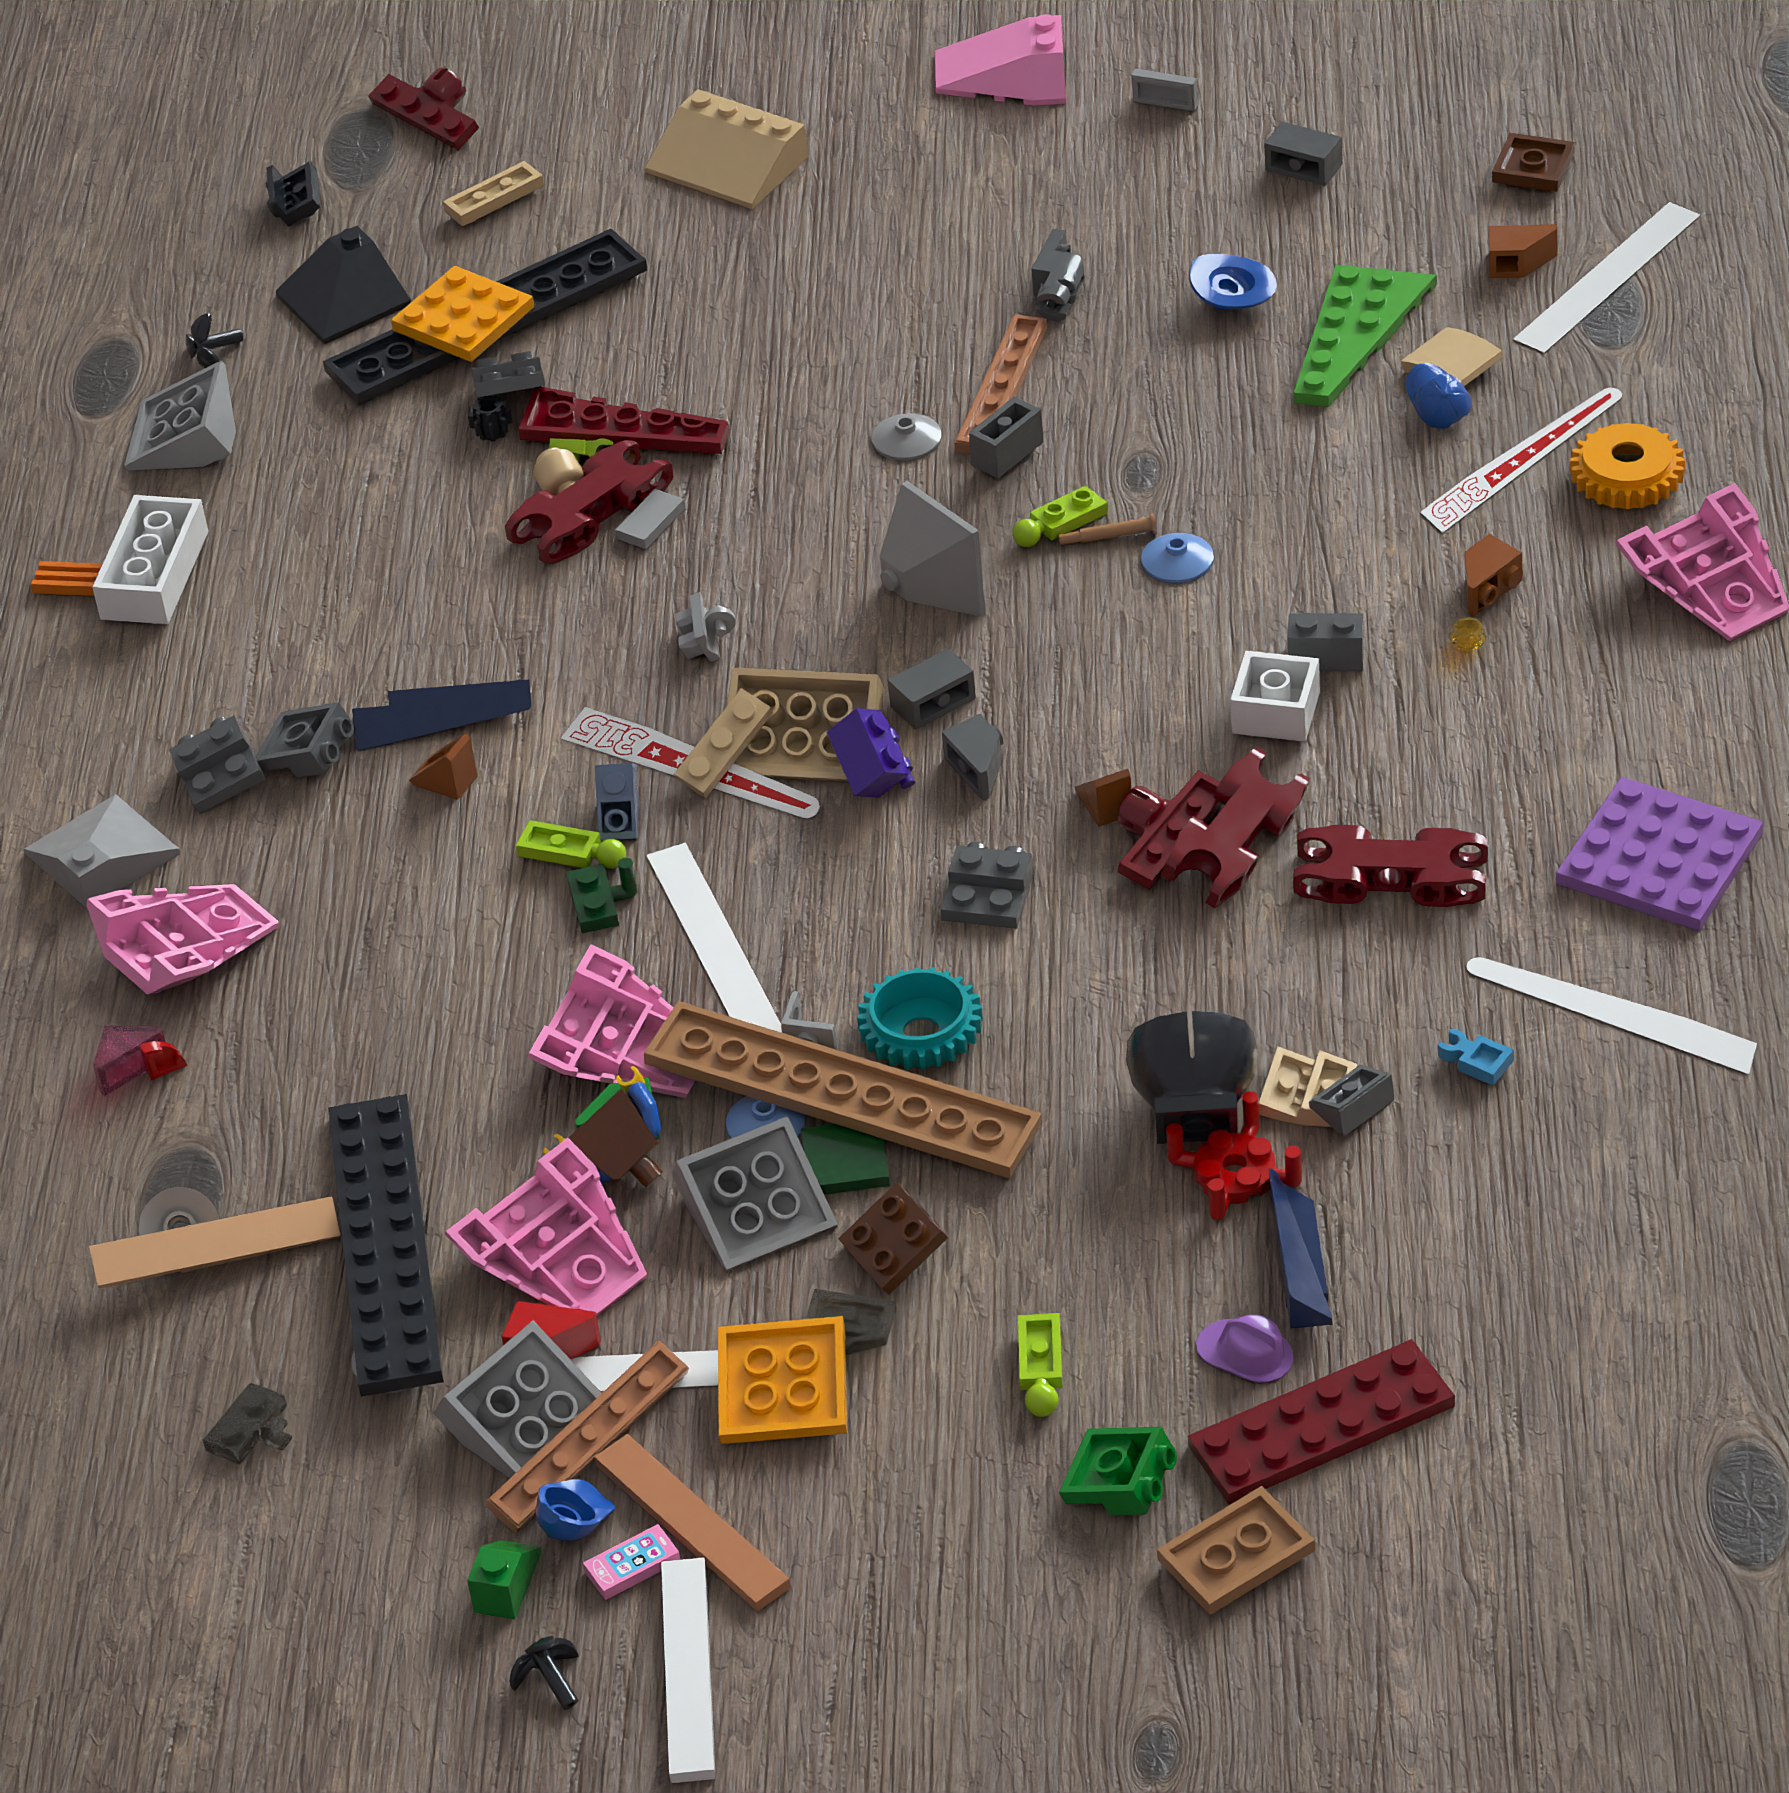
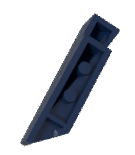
[352,679,532,751]
[1269,1169,1333,1329]

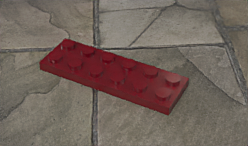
[1188,1339,1455,1505]

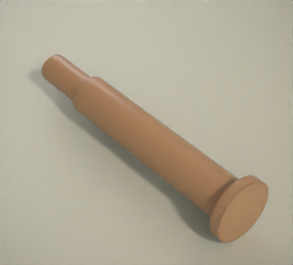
[1059,513,1157,545]

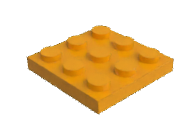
[391,265,535,362]
[718,1316,847,1444]

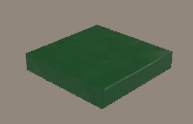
[801,1124,890,1194]

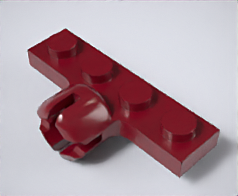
[368,67,479,151]
[1117,770,1222,890]

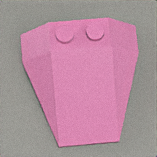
[935,14,1066,106]
[1616,483,1789,641]
[87,884,279,995]
[528,944,695,1098]
[445,1138,647,1316]

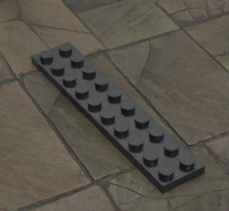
[323,229,647,405]
[328,1094,444,1397]

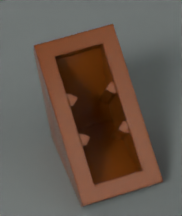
[409,733,478,800]
[1074,768,1132,826]

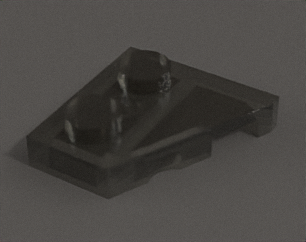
[805,1289,897,1355]

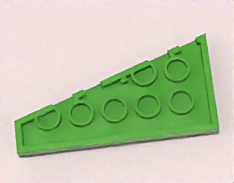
[1294,265,1437,407]

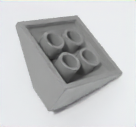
[124,361,236,471]
[880,481,986,617]
[24,794,180,910]
[672,1116,838,1272]
[433,1320,601,1478]

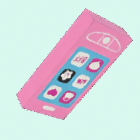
[583,1524,681,1600]

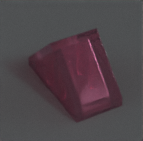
[93,1025,166,1096]

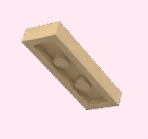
[443,161,544,226]
[674,688,773,799]

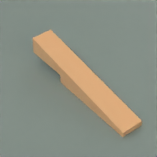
[89,1196,341,1290]

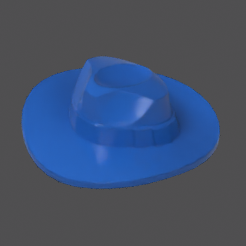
[1189,254,1276,310]

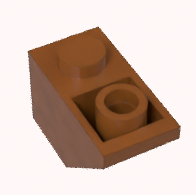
[1488,224,1557,278]
[1465,534,1523,616]

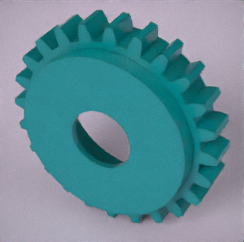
[857,967,983,1070]

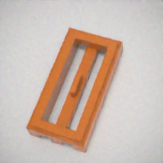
[31,561,103,596]

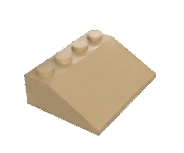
[645,89,808,209]
[728,667,885,782]

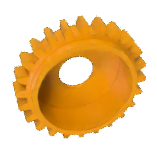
[1570,423,1685,509]

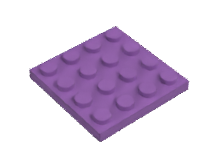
[1556,776,1764,931]

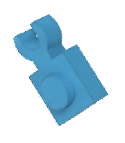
[1438,1029,1514,1086]

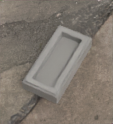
[1131,68,1198,112]
[615,489,685,549]

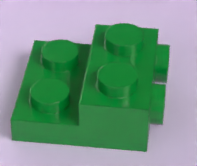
[1059,1427,1177,1515]

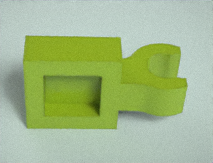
[549,438,613,462]

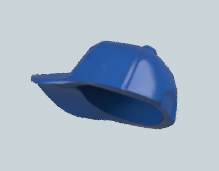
[1406,363,1472,429]
[535,1479,616,1541]

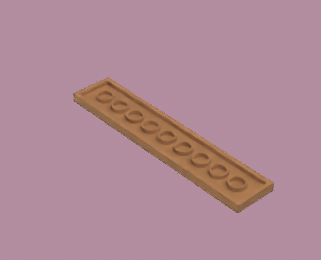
[644,1001,1042,1179]

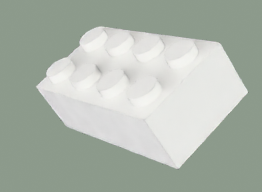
[92,495,208,624]

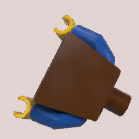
[543,1066,663,1188]

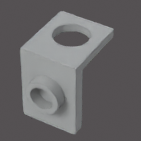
[781,991,838,1050]

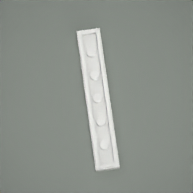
[661,1557,716,1783]

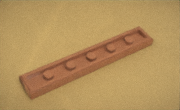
[954,314,1047,454]
[485,1340,689,1534]
[594,1434,791,1612]

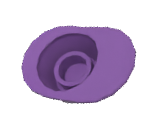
[1196,1315,1293,1383]

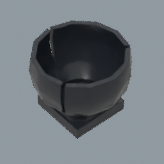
[1126,1011,1258,1144]

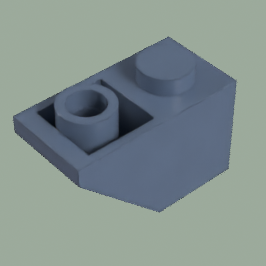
[595,763,639,841]

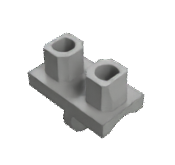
[676,592,736,663]

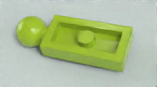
[1012,485,1108,547]
[516,820,626,869]
[1018,1313,1063,1417]

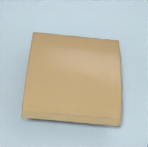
[1401,327,1504,386]
[1259,1046,1357,1127]

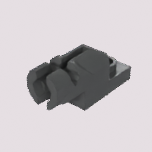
[1031,228,1084,322]

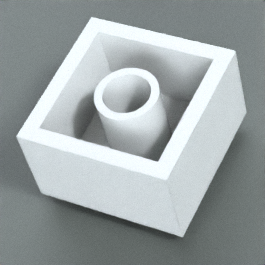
[1230,651,1320,742]

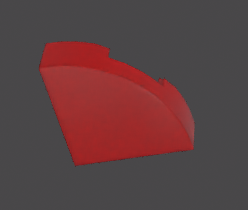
[139,1041,187,1080]

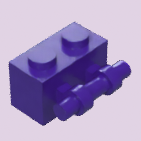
[826,708,915,798]

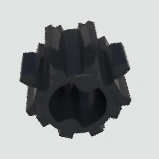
[468,395,513,442]

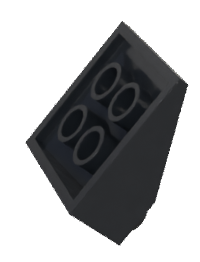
[276,226,411,344]

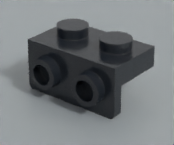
[265,161,321,227]

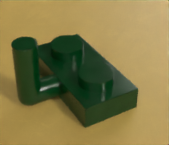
[566,858,637,934]

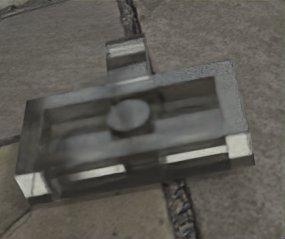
[202,1382,292,1464]

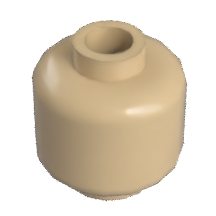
[533,448,584,495]

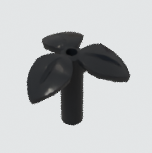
[185,313,243,368]
[509,1635,579,1710]

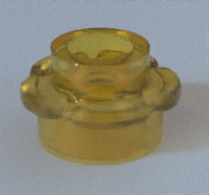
[1449,617,1486,651]

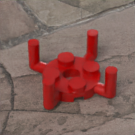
[1166,1091,1302,1220]

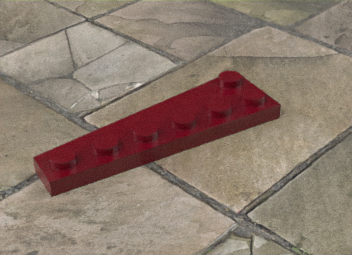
[518,386,729,454]

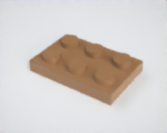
[1157,1486,1315,1615]

